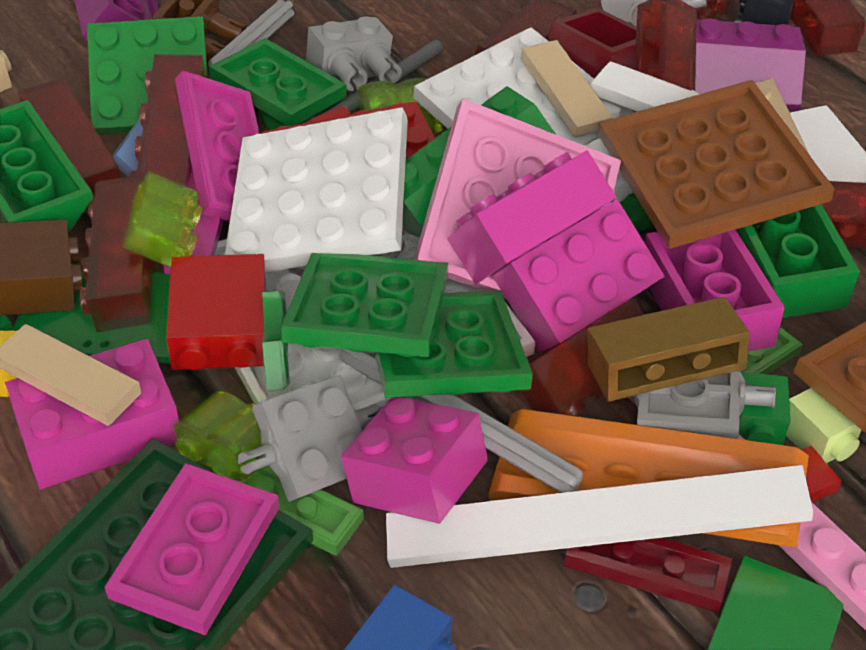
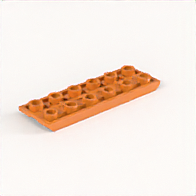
[488,409,809,548]

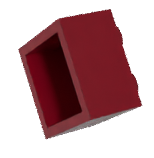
[548,7,656,79]

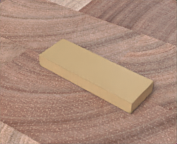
[520,40,613,137]
[0,324,141,426]

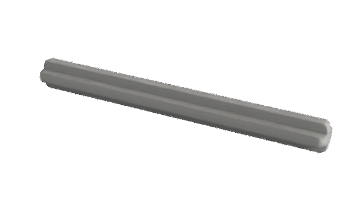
[339,349,584,493]

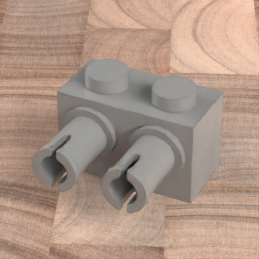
[306,16,402,91]

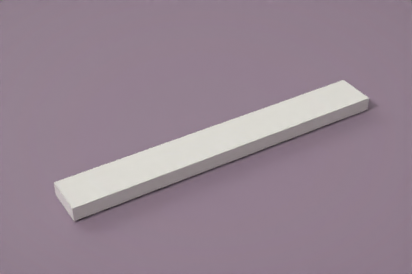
[386,465,813,568]

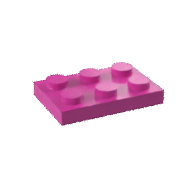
[105,463,280,635]

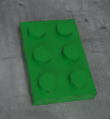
[209,38,347,126]

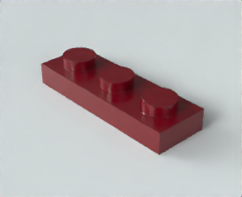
[564,538,732,613]

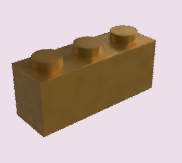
[588,297,750,402]

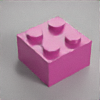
[341,397,488,524]

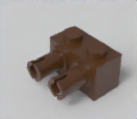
[151,0,247,62]

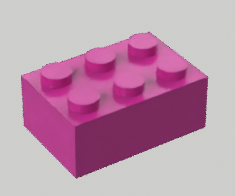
[447,150,617,285]
[492,199,665,353]
[645,230,785,352]
[5,338,183,490]

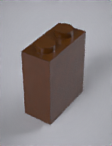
[0,220,82,315]

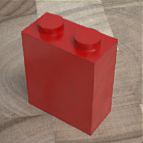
[167,254,266,370]

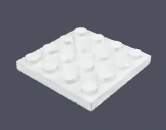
[413,27,634,146]
[225,107,408,272]

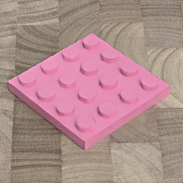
[414,99,621,299]

